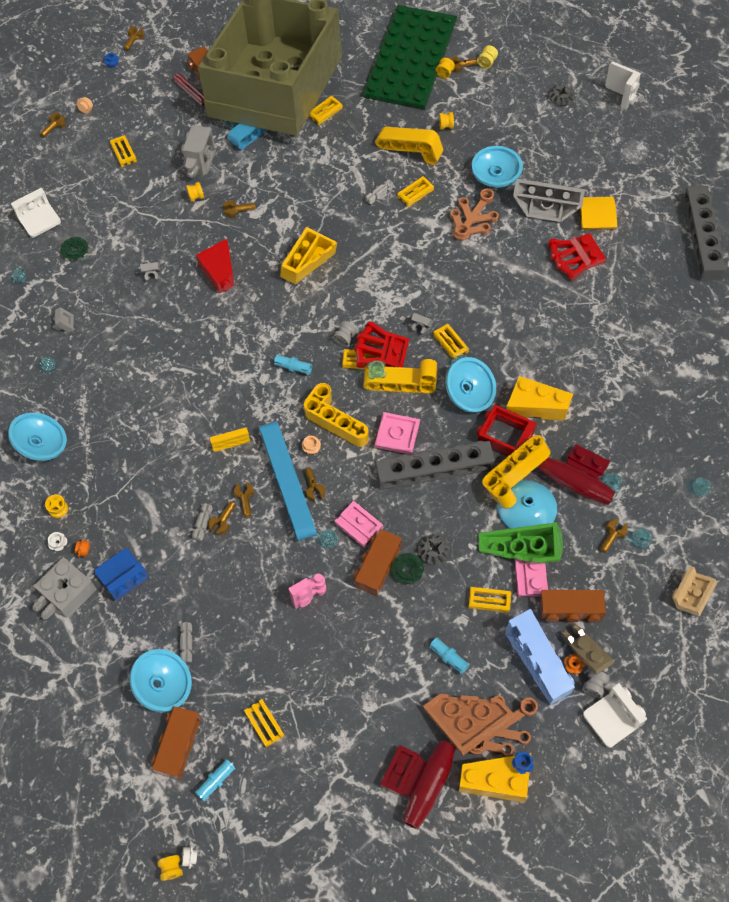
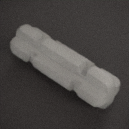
[365,179,394,204]
[192,503,213,541]
[180,622,192,663]

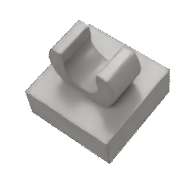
[140,262,161,281]
[53,307,74,332]
[411,313,434,334]

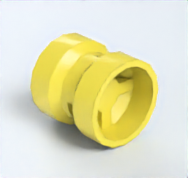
[477,45,498,69]

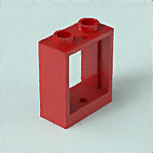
[476,405,537,457]

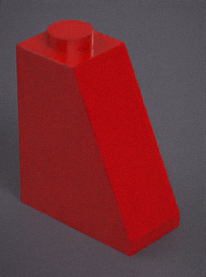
[196,239,235,293]

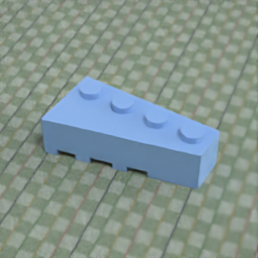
[505,609,575,705]

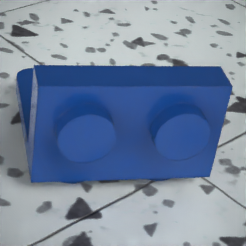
[95,549,149,601]

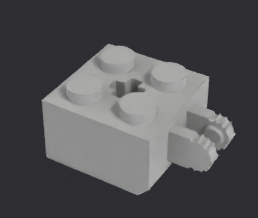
[181,125,216,178]
[32,557,97,619]

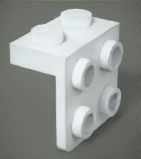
[605,62,641,110]
[11,188,61,238]
[583,684,647,748]

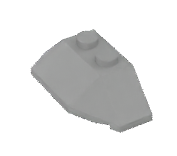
[513,179,585,222]

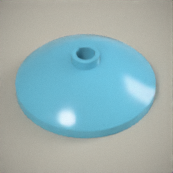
[472,146,523,187]
[445,357,496,413]
[8,413,67,461]
[498,481,557,529]
[130,649,192,712]

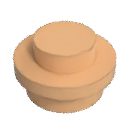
[77,97,93,114]
[302,436,321,454]

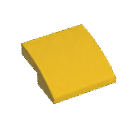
[579,197,617,230]

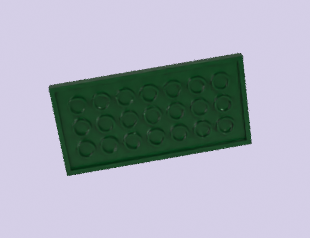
[363,5,457,110]

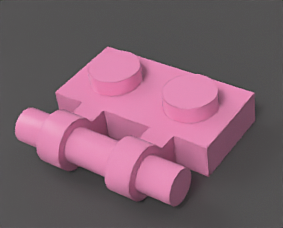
[288,574,326,609]

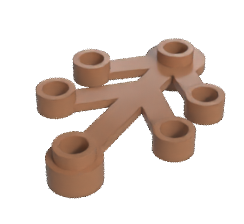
[450,188,499,240]
[469,695,538,757]

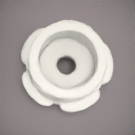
[48,532,67,551]
[182,845,197,869]

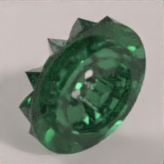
[60,237,89,261]
[392,553,424,585]

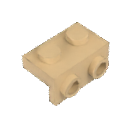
[672,566,717,616]

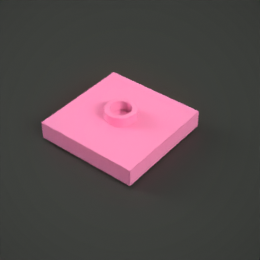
[375,412,420,455]

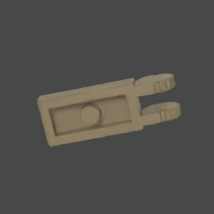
[561,624,613,675]

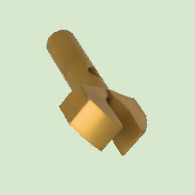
[124,26,144,51]
[451,56,478,73]
[40,113,66,137]
[223,200,256,218]
[304,467,326,502]
[234,482,255,518]
[209,501,236,536]
[600,519,628,553]

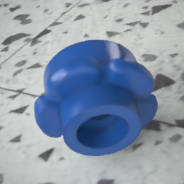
[104,53,119,68]
[512,752,534,774]

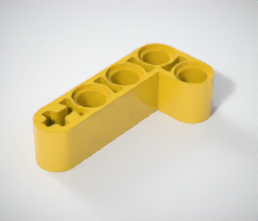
[375,127,443,165]
[363,359,437,393]
[304,383,369,447]
[482,435,550,509]

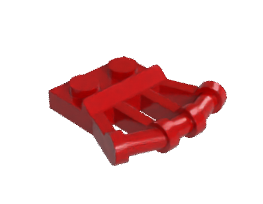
[548,233,606,281]
[354,321,410,368]

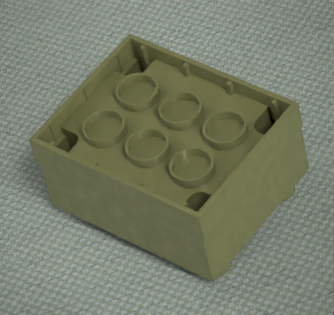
[198,0,342,136]

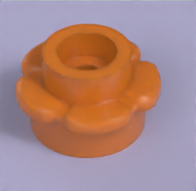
[75,538,90,557]
[564,654,585,674]

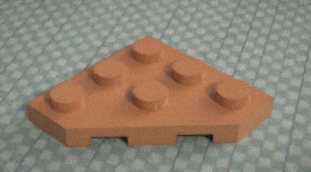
[423,694,514,756]

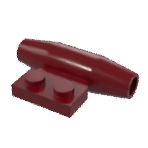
[538,444,616,506]
[380,740,456,830]

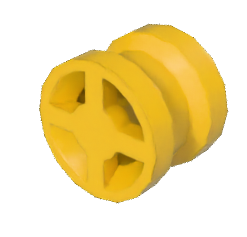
[435,58,455,79]
[439,112,454,130]
[186,182,204,202]
[45,494,68,518]
[157,855,183,881]

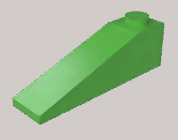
[479,522,563,564]

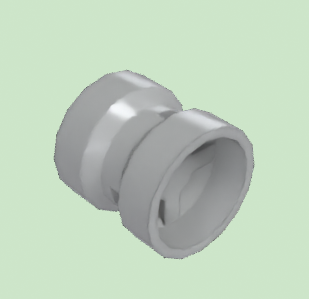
[333,321,357,347]
[582,669,610,698]

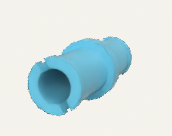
[274,354,312,375]
[429,637,470,674]
[195,759,236,802]

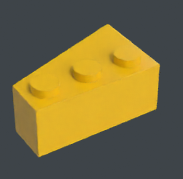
[280,227,337,285]
[506,376,573,420]
[459,753,531,803]

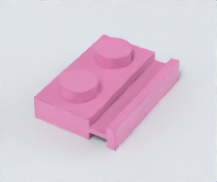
[335,501,383,547]
[514,559,548,597]

